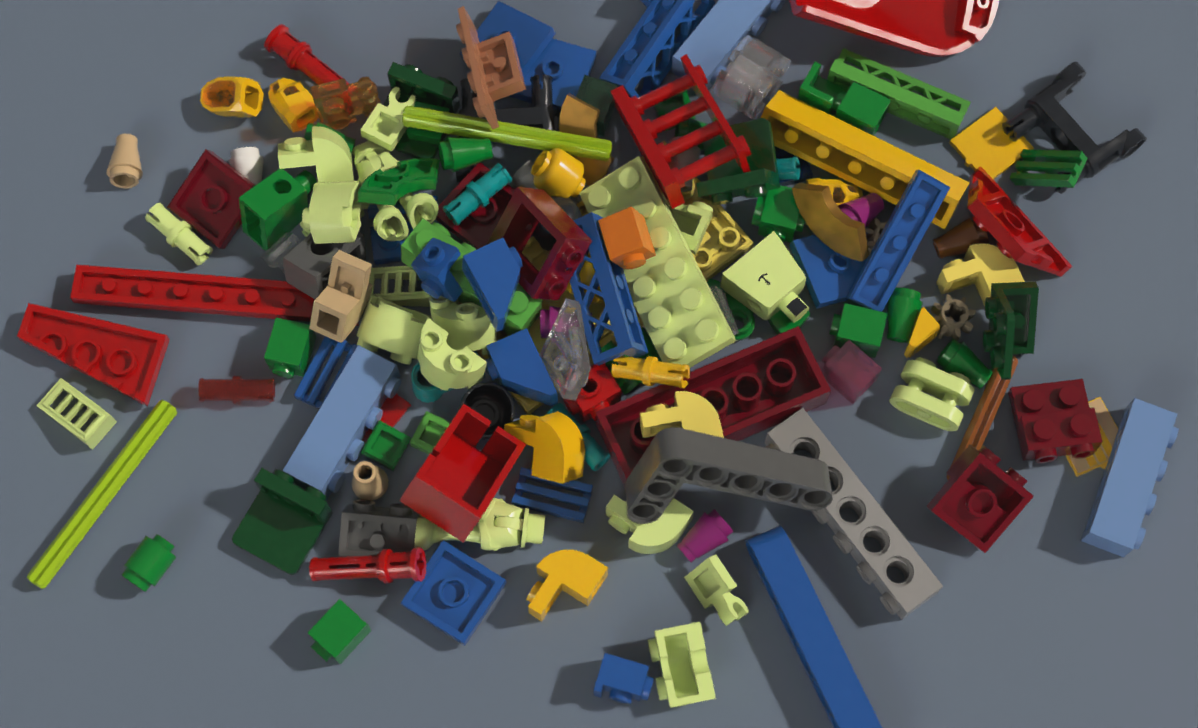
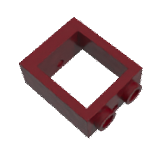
[486,186,592,300]

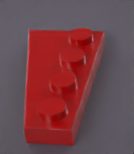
[17,303,170,407]

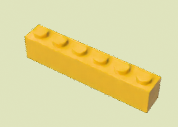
[761,90,970,229]

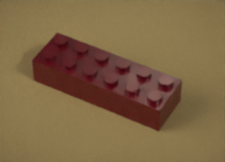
[596,326,831,487]

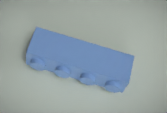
[672,0,786,90]
[283,345,401,500]
[1081,398,1179,558]

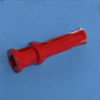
[264,24,359,108]
[309,547,427,583]

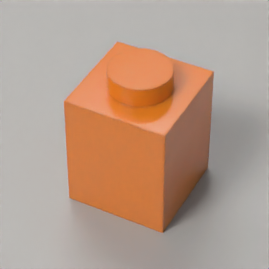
[598,206,656,269]

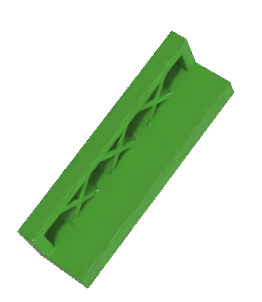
[827,48,971,140]

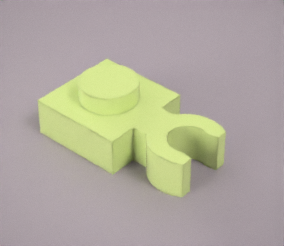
[361,87,416,152]

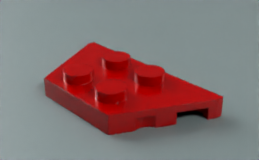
[967,166,1073,277]

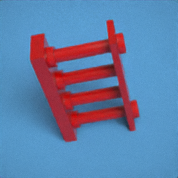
[610,54,751,209]

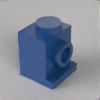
[594,653,654,704]

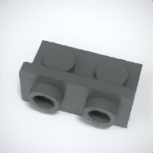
[338,500,421,557]

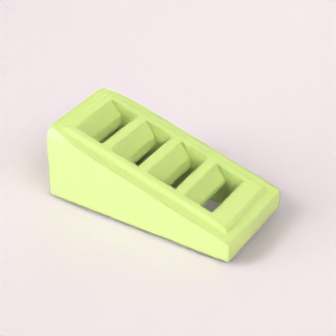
[367,266,430,307]
[36,378,117,450]

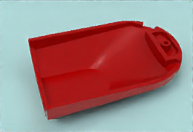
[789,0,999,57]

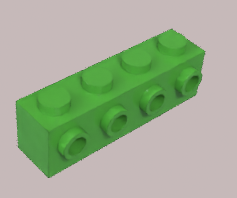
[401,218,543,336]

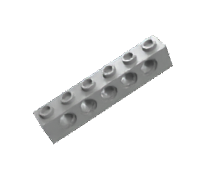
[764,408,943,620]

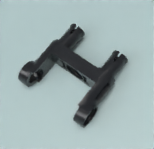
[1002,61,1147,194]
[456,75,559,182]

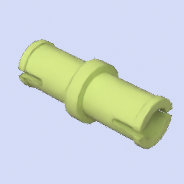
[145,203,213,266]

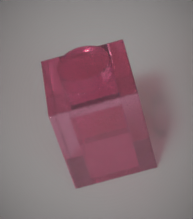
[822,340,882,404]

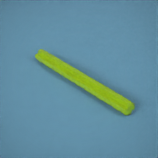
[402,106,612,161]
[27,400,177,589]

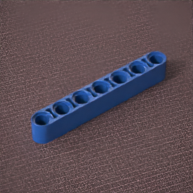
[745,525,882,728]

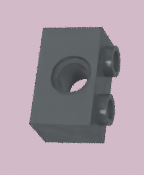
[283,232,366,299]

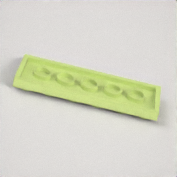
[579,156,737,368]

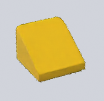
[904,307,940,358]

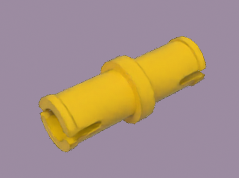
[611,356,690,389]

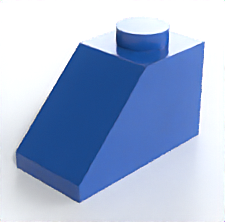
[462,238,523,332]
[485,328,558,406]

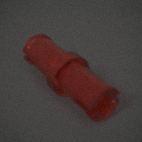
[198,375,275,405]

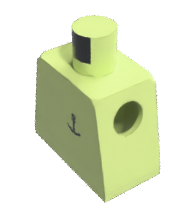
[721,231,809,323]

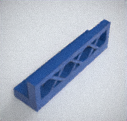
[599,0,715,98]
[566,212,648,366]

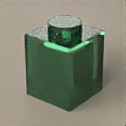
[576,75,618,136]

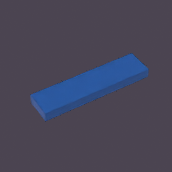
[846,170,950,312]

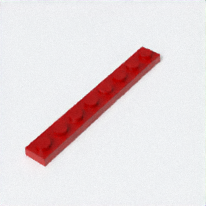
[70,265,360,326]

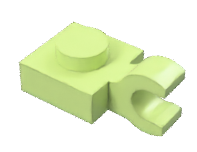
[684,555,749,626]

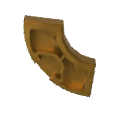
[559,93,615,186]
[792,183,869,261]

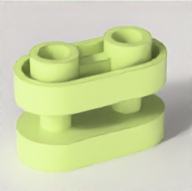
[889,357,975,431]

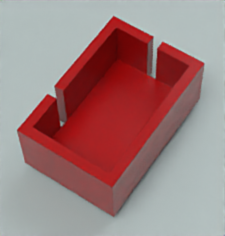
[399,404,526,543]

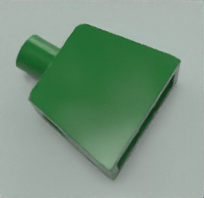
[239,169,317,253]

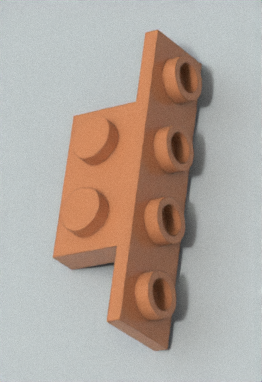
[456,6,526,130]

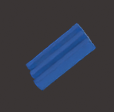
[294,336,358,409]
[511,467,593,523]

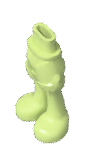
[352,141,439,241]
[414,498,545,551]

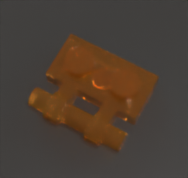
[310,76,381,130]

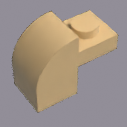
[309,250,373,343]

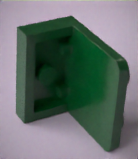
[383,62,460,159]
[696,118,780,205]
[983,281,1039,380]
[232,468,333,575]

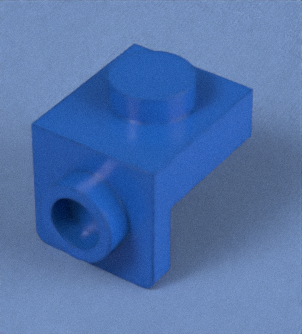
[411,238,463,302]

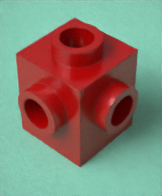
[562,363,622,422]

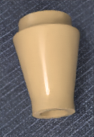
[106,134,143,188]
[351,461,389,501]

